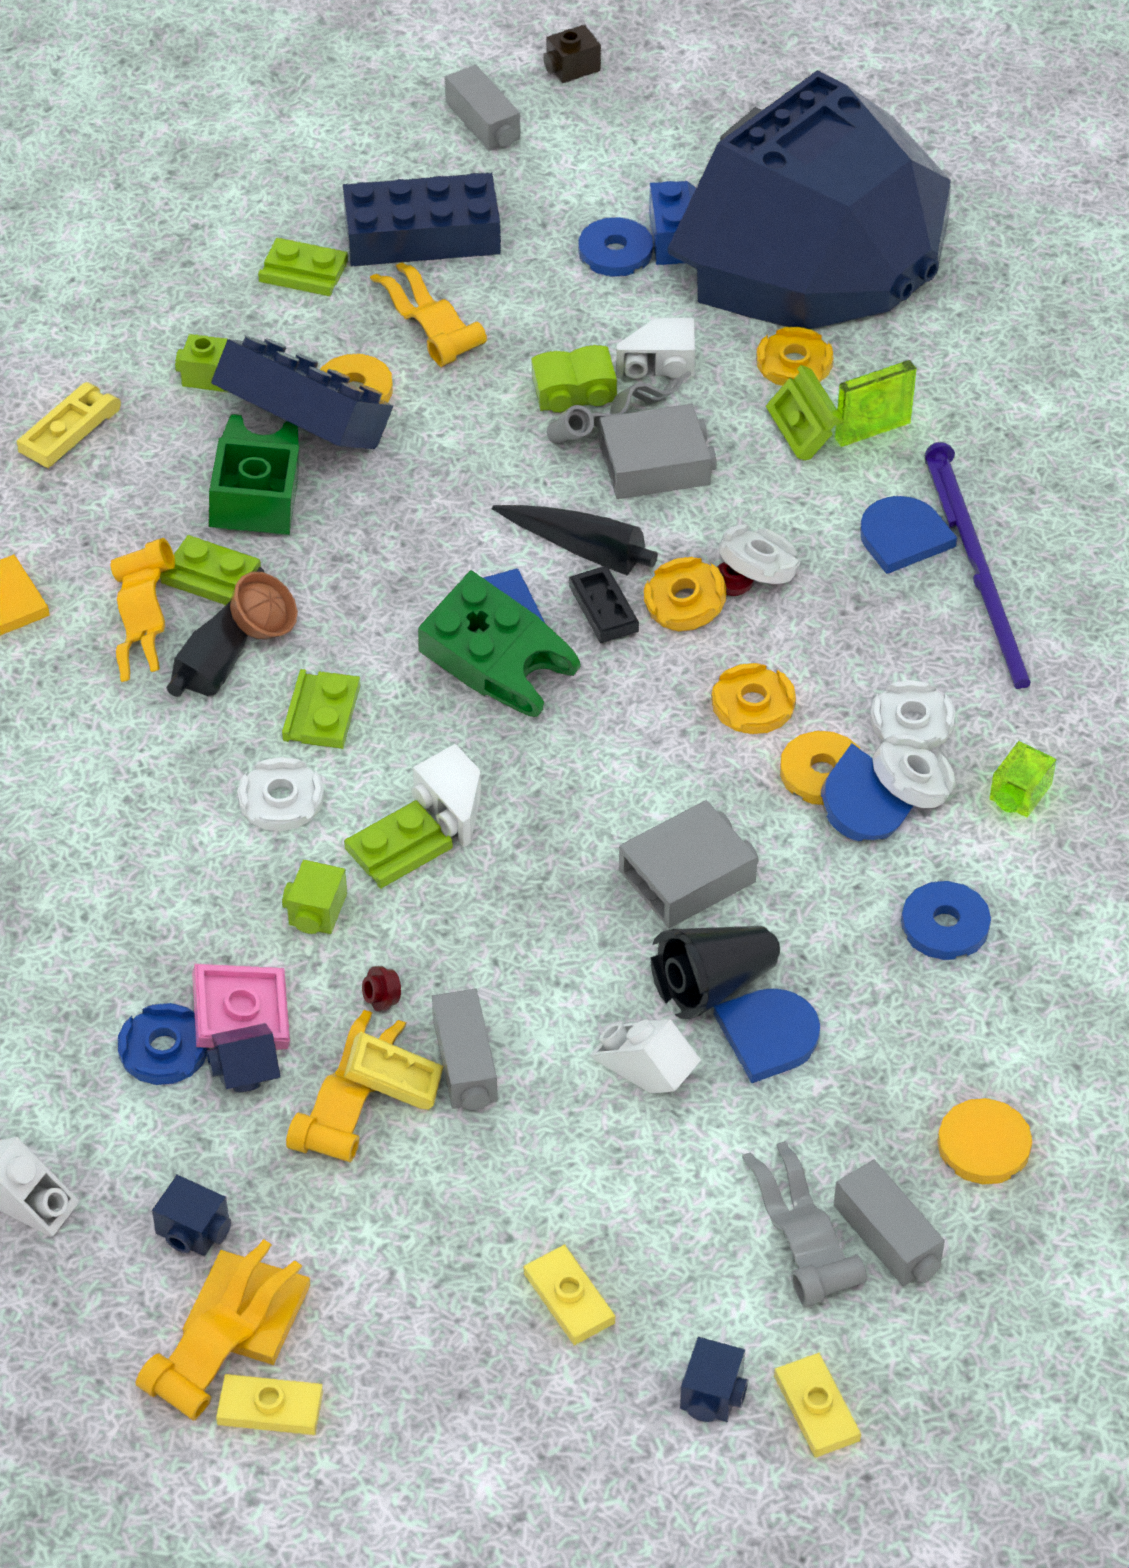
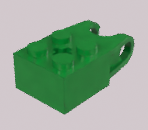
[209,414,299,535]
[418,570,581,717]

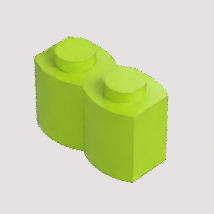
[531,345,617,412]

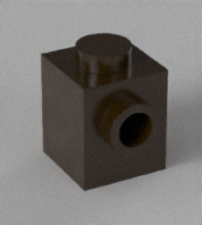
[543,24,601,83]

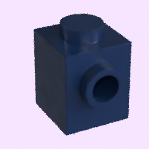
[207,1023,281,1092]
[152,1174,231,1256]
[680,1337,748,1422]

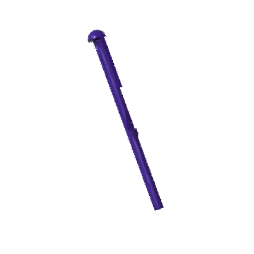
[924,442,1031,689]

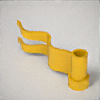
[370,262,487,367]
[110,538,175,682]
[286,1010,407,1162]
[136,1239,302,1421]

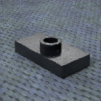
[569,565,639,643]

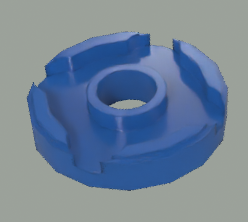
[578,217,653,277]
[901,881,991,960]
[118,1003,209,1085]

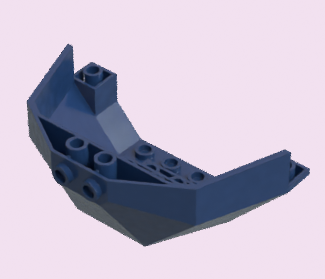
[668,70,951,329]

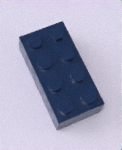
[343,172,501,267]
[211,336,394,449]

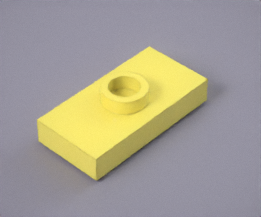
[344,1032,444,1110]
[523,1244,615,1345]
[774,1353,861,1458]
[216,1374,323,1435]

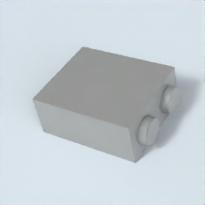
[599,403,717,499]
[619,800,759,929]

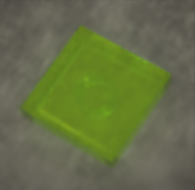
[835,360,917,447]

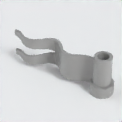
[547,371,691,444]
[742,1141,867,1308]

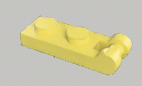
[17,382,121,469]

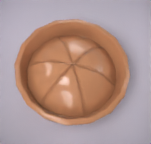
[230,572,298,640]

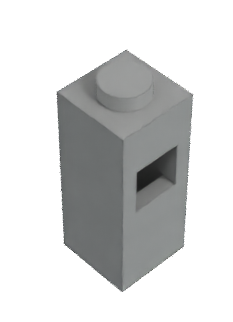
[445,64,520,151]
[432,988,498,1110]
[833,1159,945,1287]

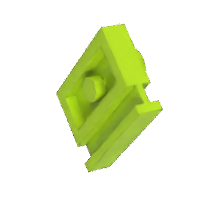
[258,237,349,297]
[766,365,844,461]
[160,535,261,605]
[282,669,361,749]
[344,800,453,889]

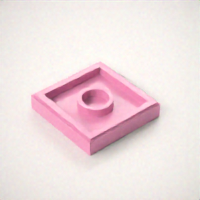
[192,964,290,1050]

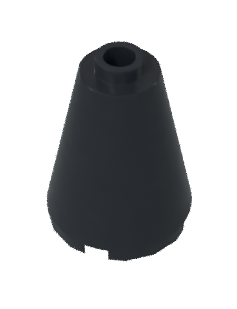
[651,925,780,1019]

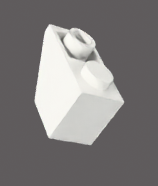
[616,318,695,378]
[411,744,481,847]
[589,1019,701,1094]
[0,1137,80,1237]

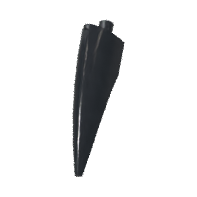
[492,505,658,576]
[166,567,264,697]

